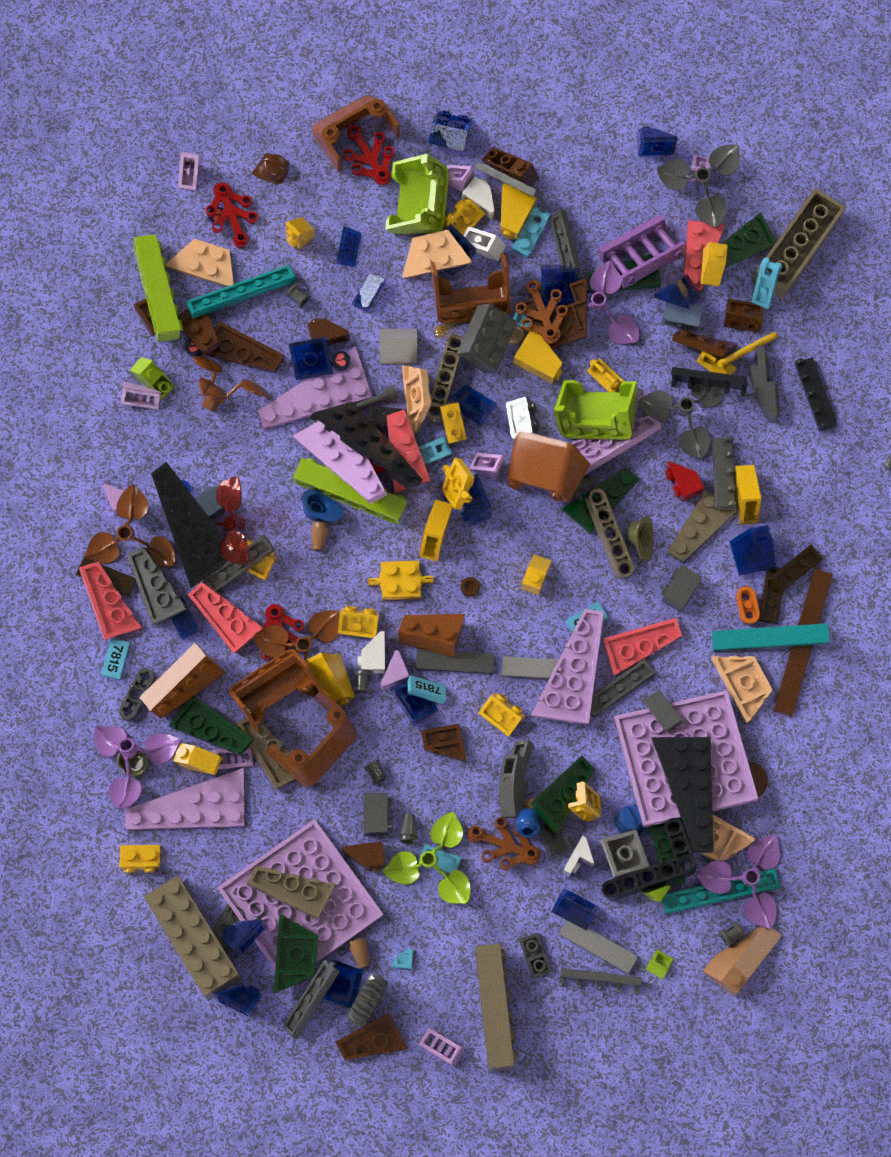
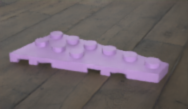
[258,347,372,430]
[572,416,661,475]
[293,421,387,504]
[530,609,604,725]
[126,768,245,830]

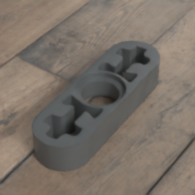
[119,668,155,721]

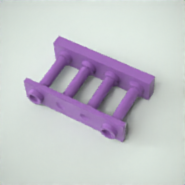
[599,214,686,289]

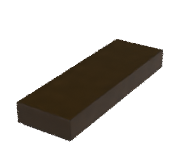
[768,545,823,593]
[76,558,136,597]
[758,565,783,624]

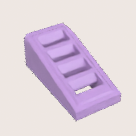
[120,382,161,410]
[211,747,253,771]
[418,1028,465,1067]

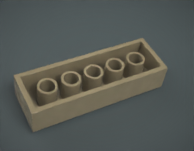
[753,188,846,300]
[144,875,242,1001]
[475,944,517,1072]

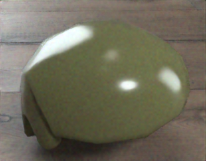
[117,750,149,777]

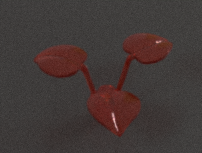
[214,476,249,564]

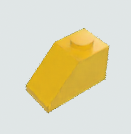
[701,242,727,287]
[521,554,552,595]
[173,743,222,775]

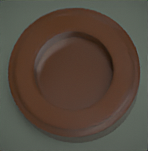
[460,577,480,597]

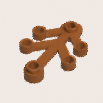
[515,280,568,344]
[467,817,541,871]

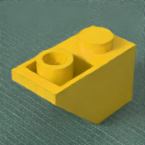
[285,217,315,250]

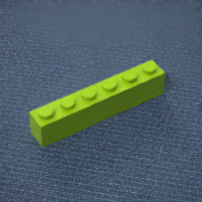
[133,234,183,342]
[293,458,407,525]

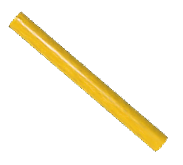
[717,332,777,368]

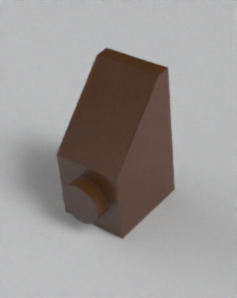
[307,318,349,350]
[343,841,385,873]

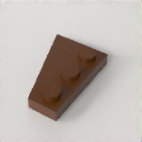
[672,329,738,358]
[335,1013,407,1060]

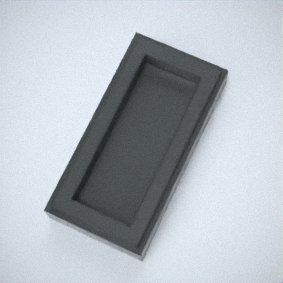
[643,690,682,732]

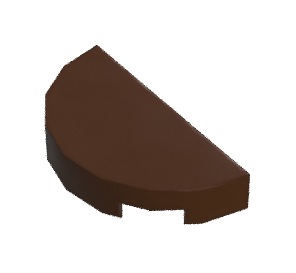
[748,761,768,798]

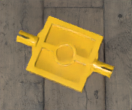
[441,458,475,510]
[368,560,433,600]

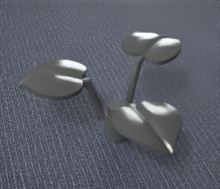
[657,144,740,228]
[639,384,723,459]

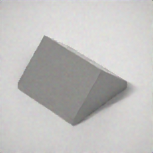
[380,329,417,364]
[601,830,649,877]

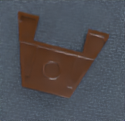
[517,279,587,350]

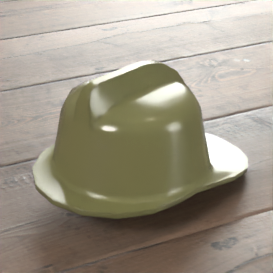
[627,516,654,562]

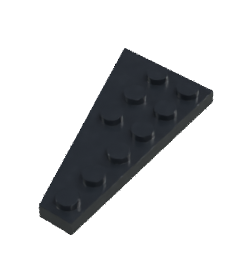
[310,402,423,489]
[151,462,237,588]
[651,737,714,853]

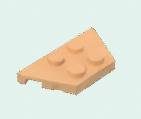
[403,230,473,279]
[166,239,234,287]
[402,365,432,434]
[711,656,772,724]
[685,815,755,861]

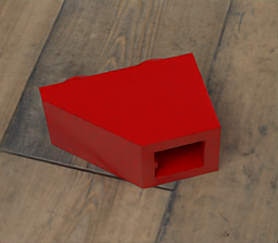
[665,462,704,502]

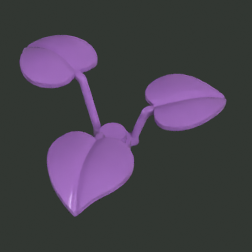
[564,261,639,345]
[94,726,180,809]
[697,836,780,929]

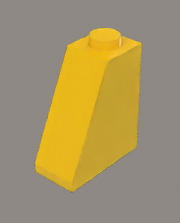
[500,182,537,240]
[513,331,563,384]
[734,465,761,525]
[419,500,453,562]
[305,652,355,707]

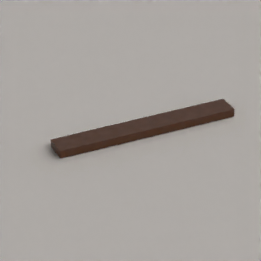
[773,569,833,717]

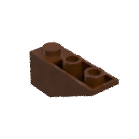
[481,147,539,187]

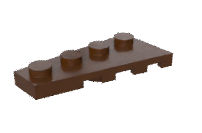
[201,321,285,373]

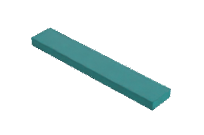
[186,265,297,318]
[712,624,829,651]
[662,868,781,915]

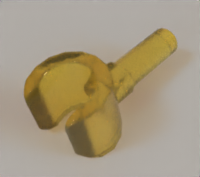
[434,323,458,338]

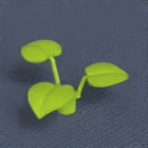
[383,812,471,904]

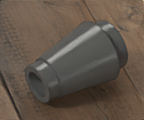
[398,814,418,844]

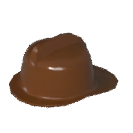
[252,153,289,184]

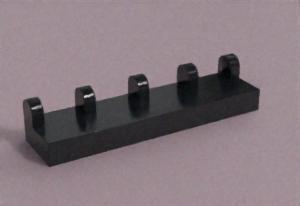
[794,357,837,432]
[671,367,748,396]

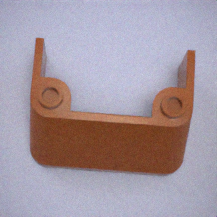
[312,95,400,172]
[431,253,511,324]
[229,649,323,733]
[265,691,357,788]

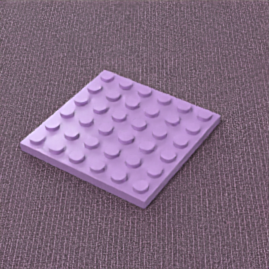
[614,690,758,828]
[217,819,384,970]

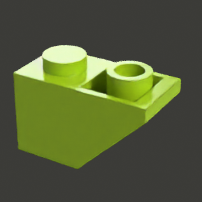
[129,357,174,400]

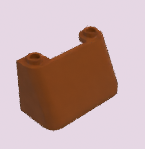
[506,431,591,502]

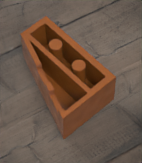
[398,614,465,657]

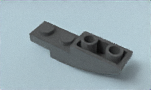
[749,347,780,423]
[499,740,534,819]

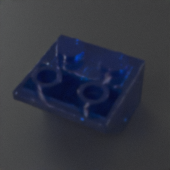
[428,111,473,151]

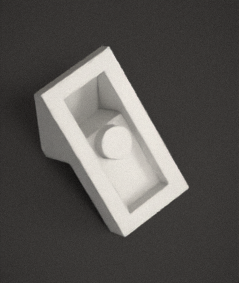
[563,836,594,877]

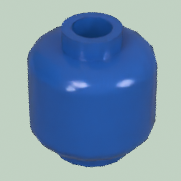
[515,808,541,838]

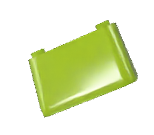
[385,154,449,234]
[554,380,638,440]

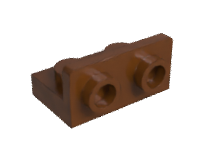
[723,298,764,332]

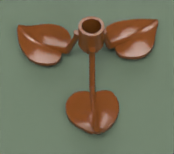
[193,355,270,412]
[84,485,176,568]
[254,610,340,698]

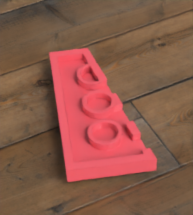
[683,220,725,292]
[387,410,430,493]
[79,562,142,640]
[188,582,264,653]
[602,618,682,676]

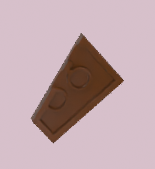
[177,308,220,356]

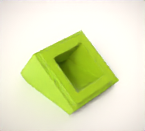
[642,884,671,902]
[645,949,674,979]

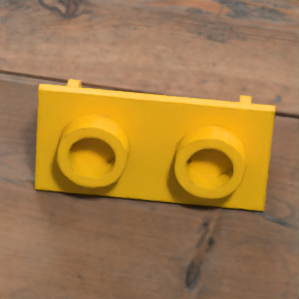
[696,351,737,375]
[586,358,625,392]
[440,403,467,444]

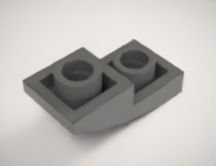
[519,932,551,978]

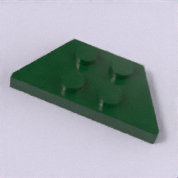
[273,914,318,993]

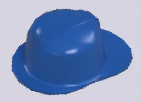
[301,489,343,522]
[613,804,650,838]

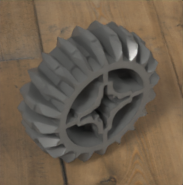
[348,974,388,1027]

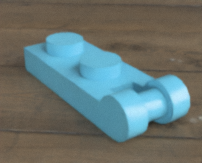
[512,206,551,258]
[752,257,782,309]
[418,436,454,465]

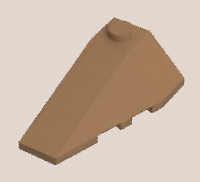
[702,926,782,997]

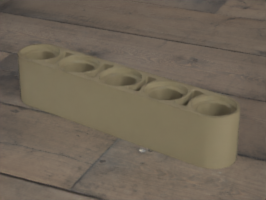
[427,334,463,424]
[585,488,634,579]

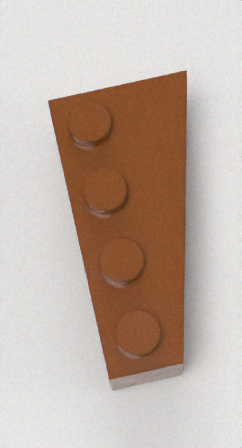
[139,643,226,719]

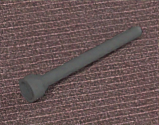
[312,385,398,425]

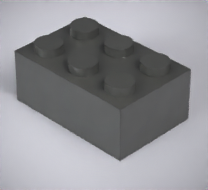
[457,303,518,373]

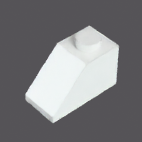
[462,177,494,220]
[460,226,507,261]
[358,631,385,673]

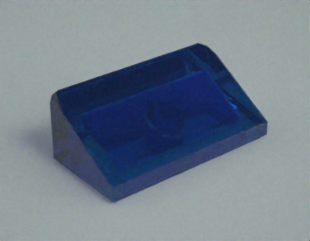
[337,226,362,267]
[352,274,386,313]
[171,595,199,640]

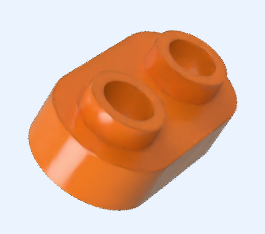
[736,586,760,625]

